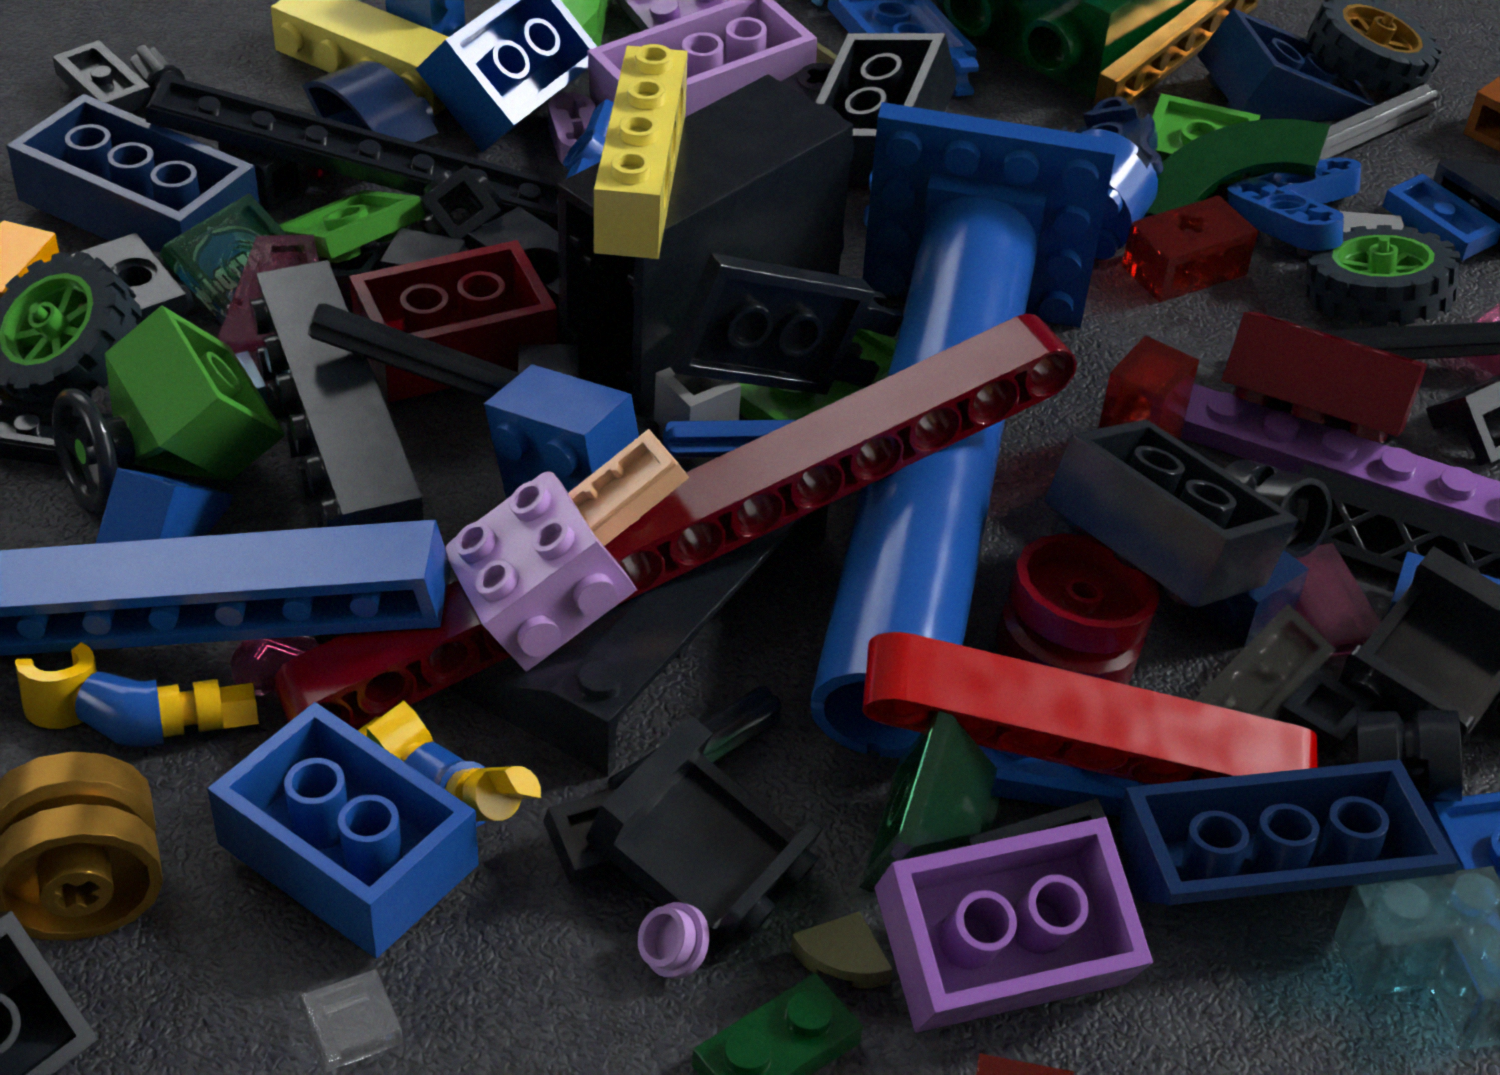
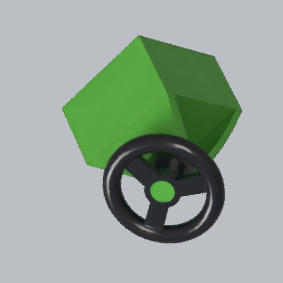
[52,305,285,512]

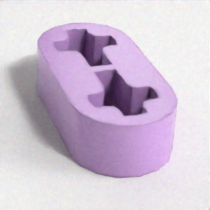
[548,92,596,164]

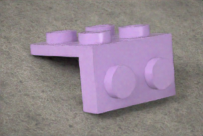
[445,472,637,672]

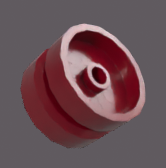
[995,533,1161,685]

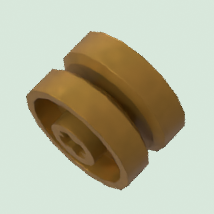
[0,751,163,941]

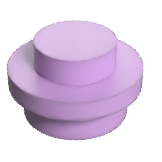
[638,902,709,979]

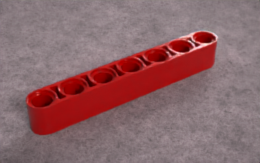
[862,632,1318,784]

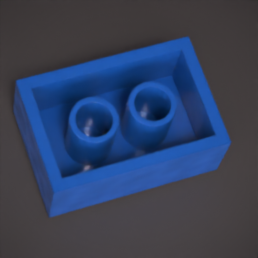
[415,0,597,152]
[207,702,479,959]

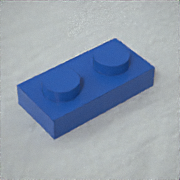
[1382,173,1500,261]

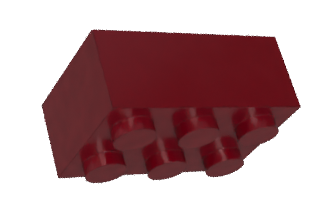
[349,240,558,403]
[1221,312,1427,443]

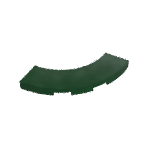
[1141,119,1331,233]

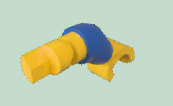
[15,642,259,748]
[358,701,541,827]

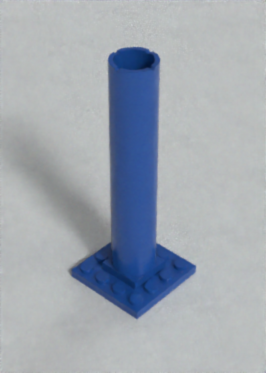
[810,102,1118,758]

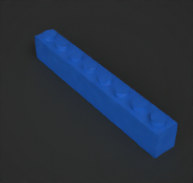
[0,519,451,656]

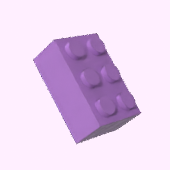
[874,817,1153,1033]

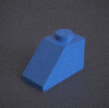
[95,468,233,544]

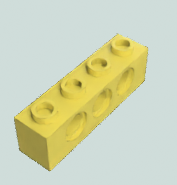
[594,44,688,259]

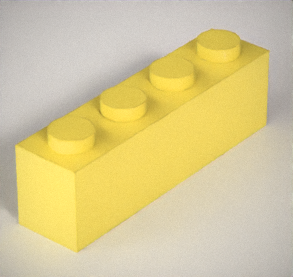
[271,0,448,116]

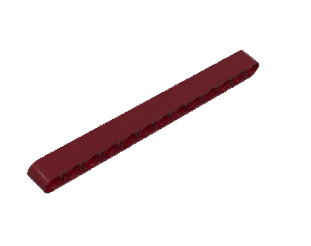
[273,314,1077,730]

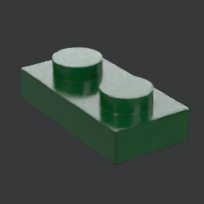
[692,973,863,1075]

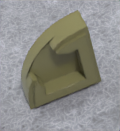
[791,911,892,989]

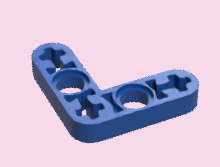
[1227,157,1361,251]

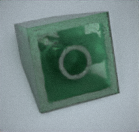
[859,710,999,893]

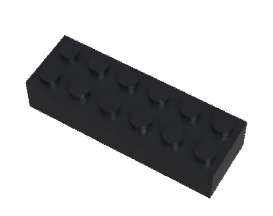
[249,260,424,528]

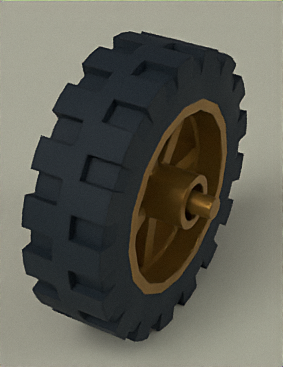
[1307,0,1442,96]

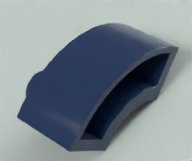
[302,61,438,144]

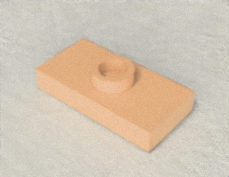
[568,429,689,546]

